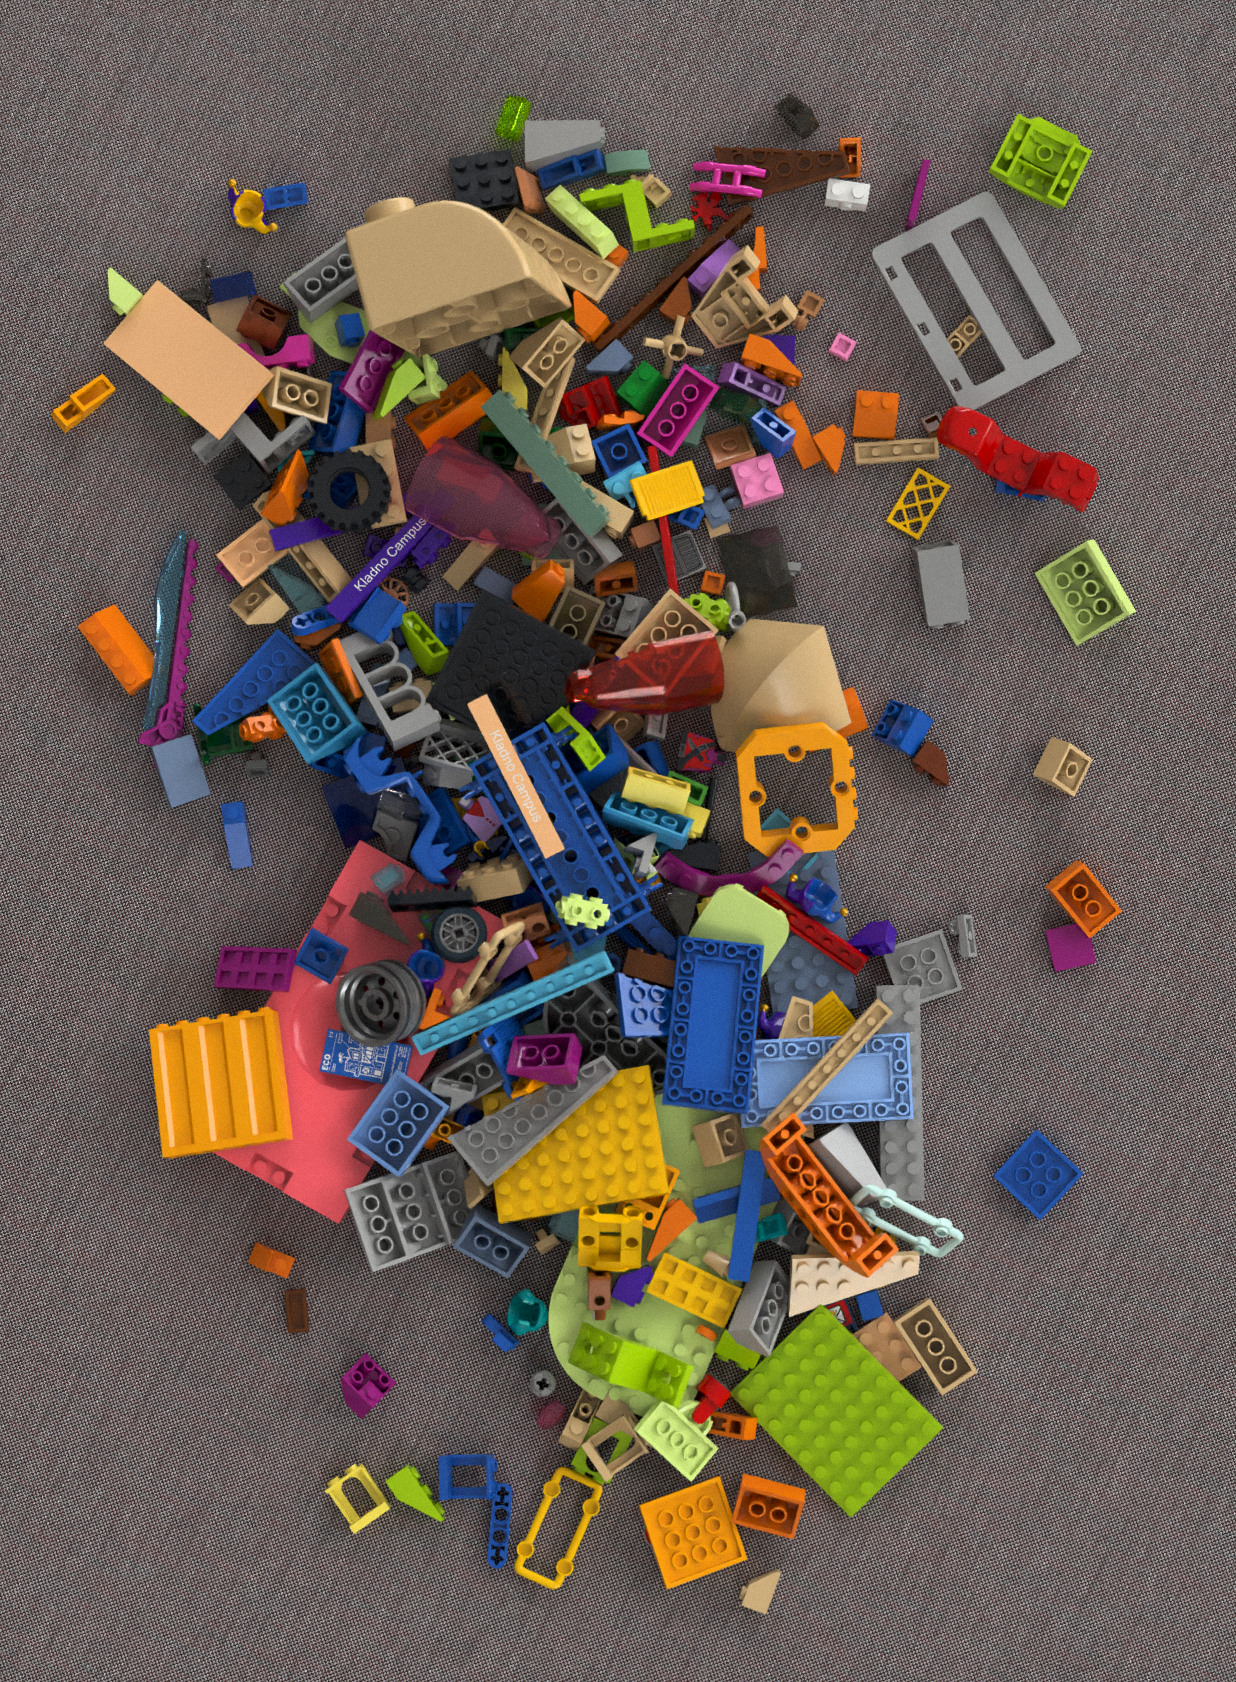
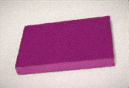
[904,159,931,231]

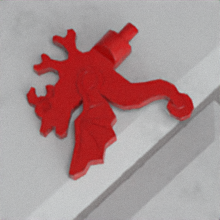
[690,192,734,232]

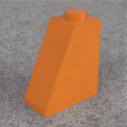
[512,559,565,622]

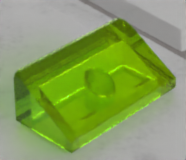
[494,95,532,141]

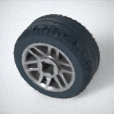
[431,905,488,963]

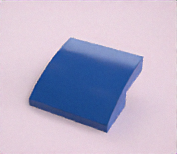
[433,602,476,646]

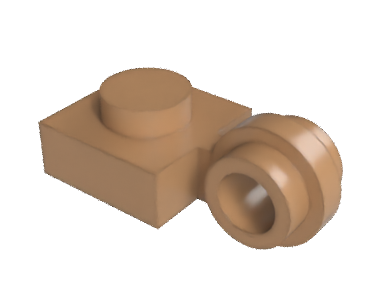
[792,290,825,331]

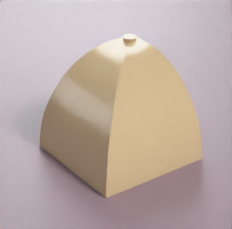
[711,619,851,752]

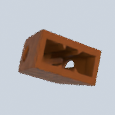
[587,1267,611,1320]

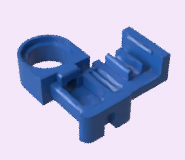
[481,1313,520,1353]

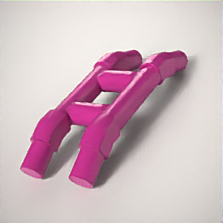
[689,161,766,198]

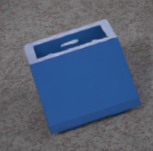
[871,699,934,757]

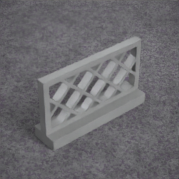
[418,718,491,776]

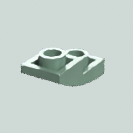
[603,150,650,176]

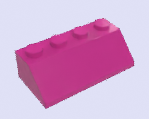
[637,363,720,458]

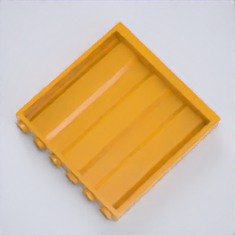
[149,1007,293,1159]

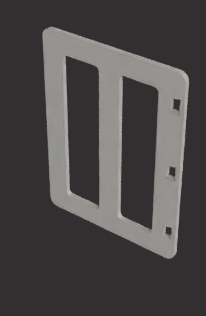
[871,192,1081,410]

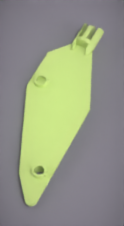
[279,273,447,391]

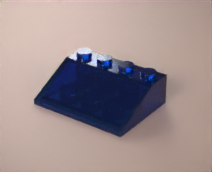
[321,756,423,848]

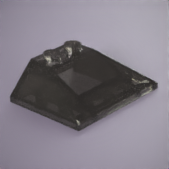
[717,524,798,618]

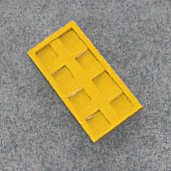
[646,1252,742,1328]

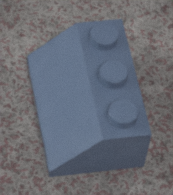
[453,1203,532,1278]

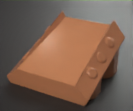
[515,166,547,215]

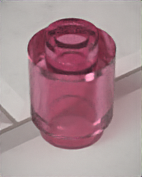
[536,1399,567,1430]

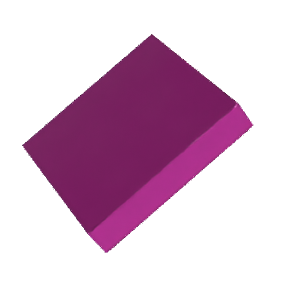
[1045,924,1097,972]

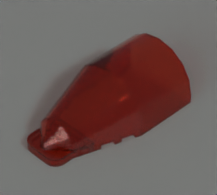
[564,630,725,716]

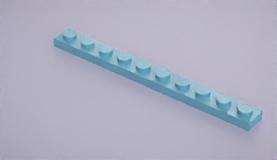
[411,950,614,1055]

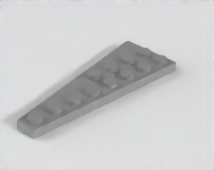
[447,1055,619,1187]

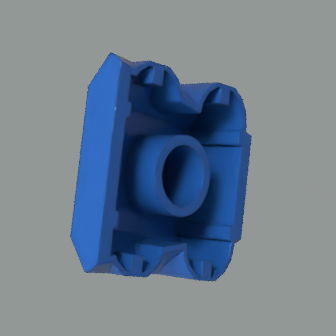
[348,586,406,645]

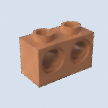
[501,902,552,945]

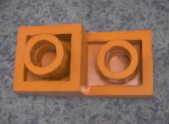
[597,410,644,431]

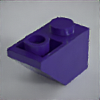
[847,920,897,956]
[611,1265,654,1308]

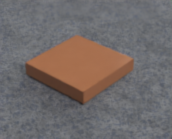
[704,424,756,470]

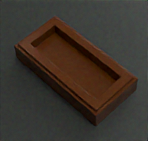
[284,1288,310,1334]

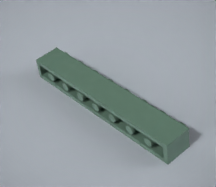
[481,390,612,536]

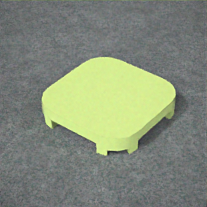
[688,883,789,977]

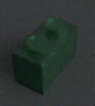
[709,389,762,425]

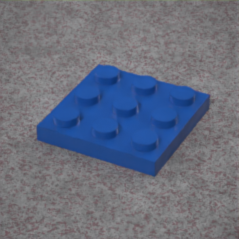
[992,1129,1084,1220]

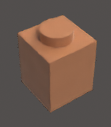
[628,520,662,552]

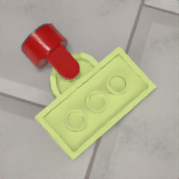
[633,1374,732,1482]

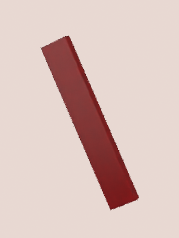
[756,885,869,976]

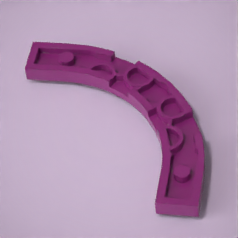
[654,838,803,897]

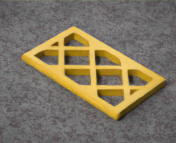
[886,467,950,541]

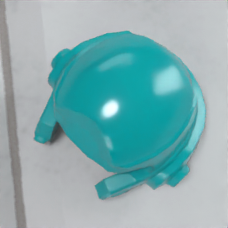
[507,1289,548,1336]

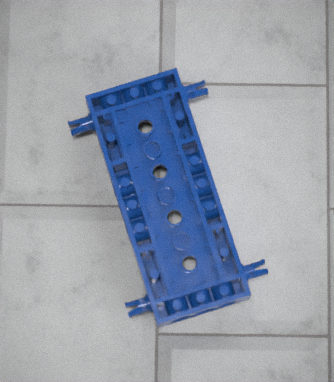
[459,722,663,953]

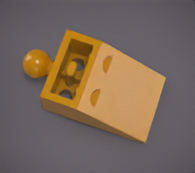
[613,1164,680,1230]

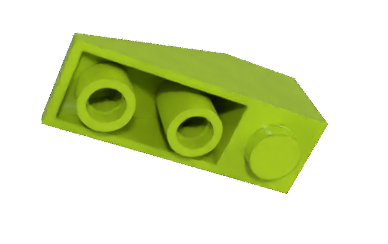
[386,1464,445,1522]

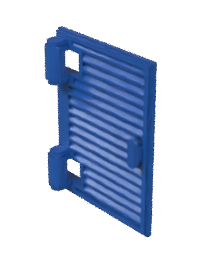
[477,1015,525,1101]

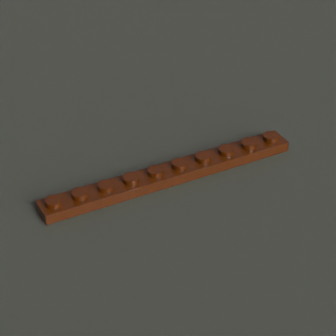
[594,204,754,354]

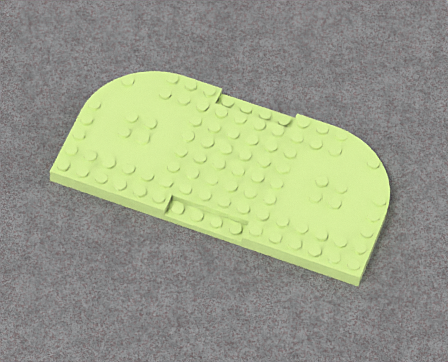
[548,1085,804,1417]

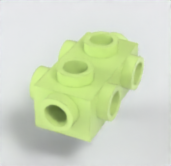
[555,893,610,929]

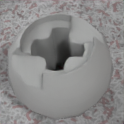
[529,1370,557,1397]

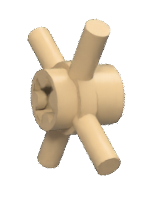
[643,315,704,379]

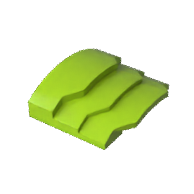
[989,114,1092,209]

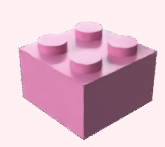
[730,452,784,510]

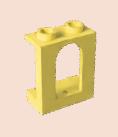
[325,1464,391,1534]

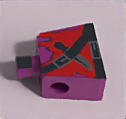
[676,730,726,773]

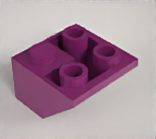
[340,1353,396,1419]

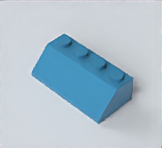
[602,790,694,850]

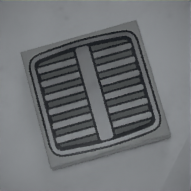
[651,530,707,585]

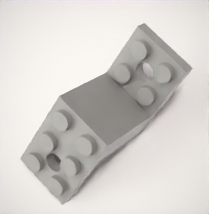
[191,412,316,474]

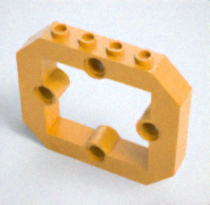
[735,722,858,857]

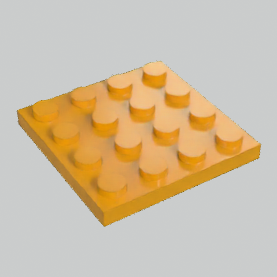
[638,1476,747,1589]

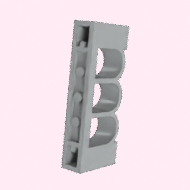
[339,630,441,751]

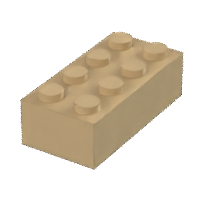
[892,1297,978,1395]

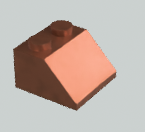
[236,294,293,350]

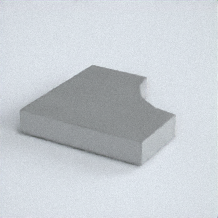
[372,808,419,862]

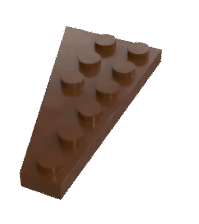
[714,146,850,207]

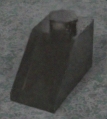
[774,94,820,139]

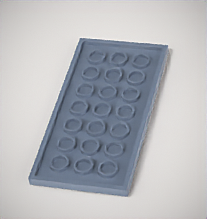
[748,850,858,1013]

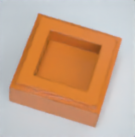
[700,570,726,597]

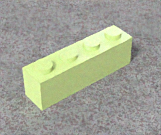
[545,185,619,259]

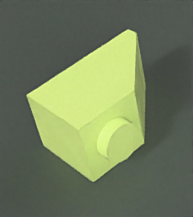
[108,267,143,316]

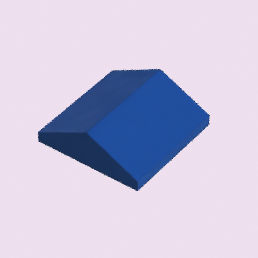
[294,928,349,984]

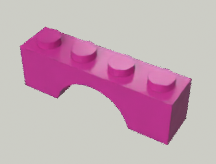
[237,334,315,370]

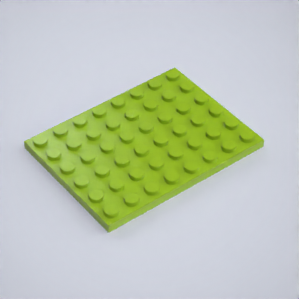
[731,1304,943,1517]

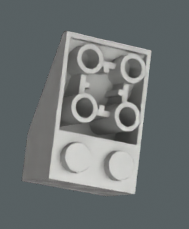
[589,586,655,640]

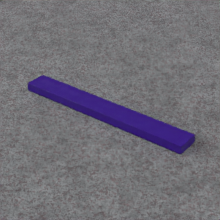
[269,487,432,552]

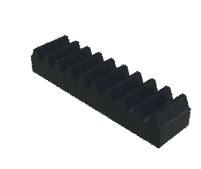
[388,886,477,913]

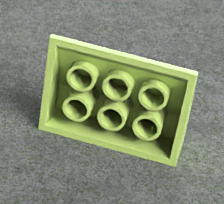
[1035,539,1136,646]

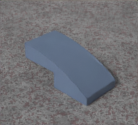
[472,566,516,604]

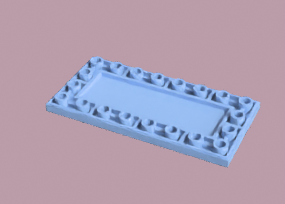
[740,1032,914,1128]

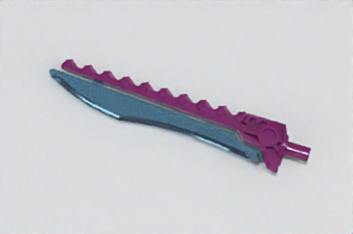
[138,530,199,768]

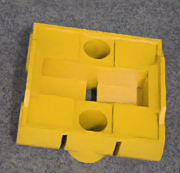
[578,1204,643,1272]

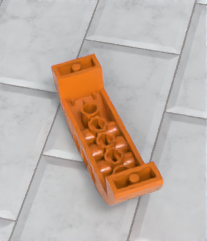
[760,1112,899,1278]

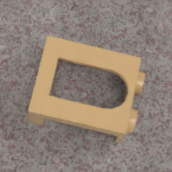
[581,1414,650,1482]

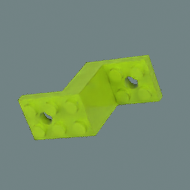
[579,179,695,252]
[568,1322,694,1408]

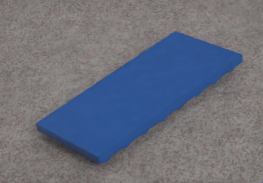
[662,936,764,1115]

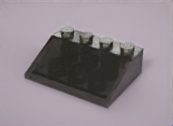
[349,890,415,949]

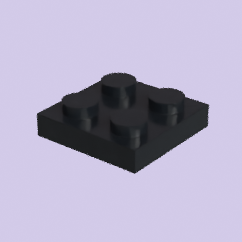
[213,451,273,511]

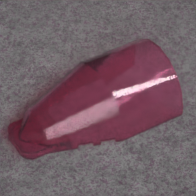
[405,436,561,559]

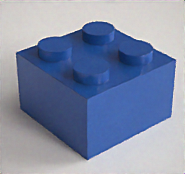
[591,424,647,479]

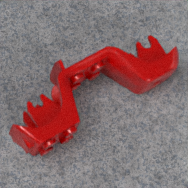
[937,406,1099,513]

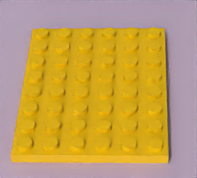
[482,1065,669,1224]

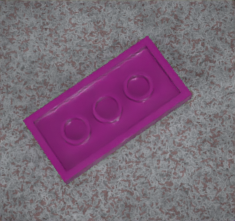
[339,330,405,413]

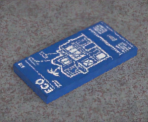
[319,1029,413,1085]

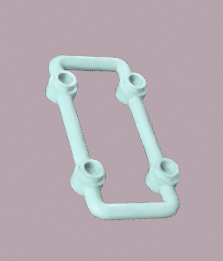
[849,1185,963,1257]

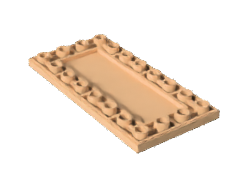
[103,280,274,440]

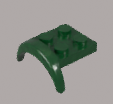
[193,703,254,765]

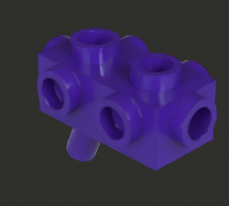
[411,522,454,569]

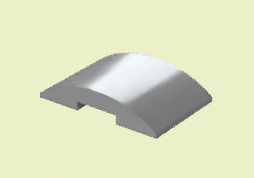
[344,1151,476,1273]

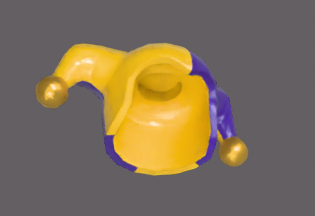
[228,179,278,234]

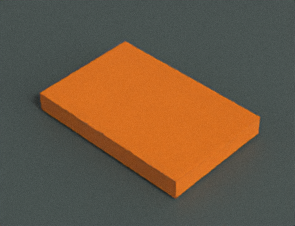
[318,638,363,707]

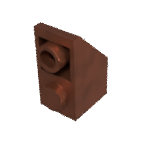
[911,740,950,787]

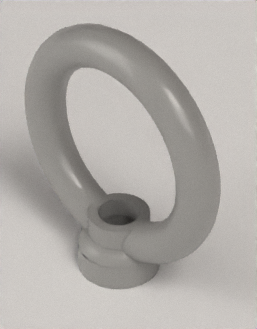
[725,582,746,632]

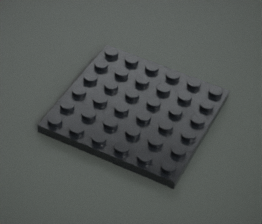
[426,589,597,741]

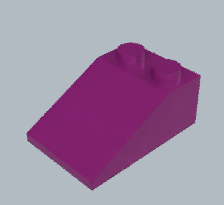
[506,1033,582,1085]

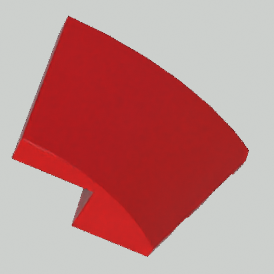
[557,375,623,429]

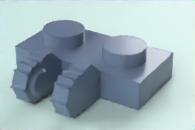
[699,484,741,530]

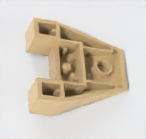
[691,245,798,349]

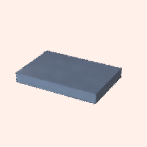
[150,734,211,808]

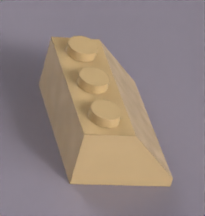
[262,366,332,424]

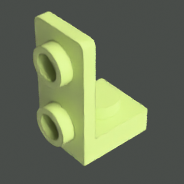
[408,354,441,405]

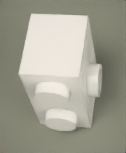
[824,178,870,212]

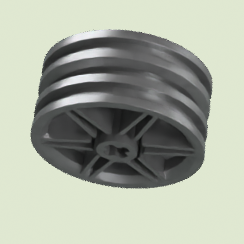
[336,959,426,1047]

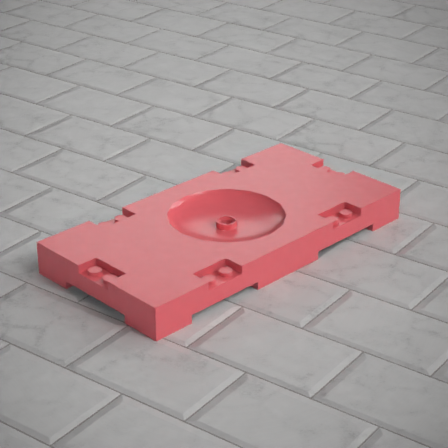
[213,840,504,1224]

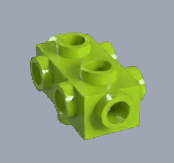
[684,593,731,633]

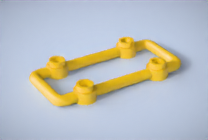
[514,1467,603,1590]

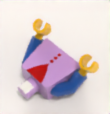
[458,794,502,857]

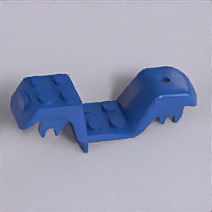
[343,735,457,885]

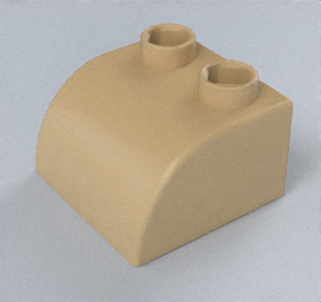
[345,197,571,358]

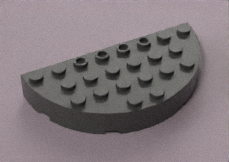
[543,954,667,1097]

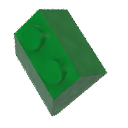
[617,360,670,421]

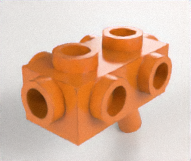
[239,705,286,742]

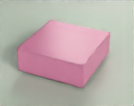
[828,332,857,362]

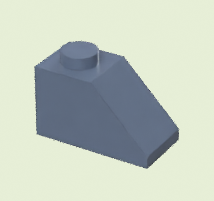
[586,339,633,376]

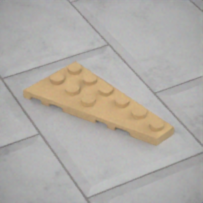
[788,1251,920,1317]

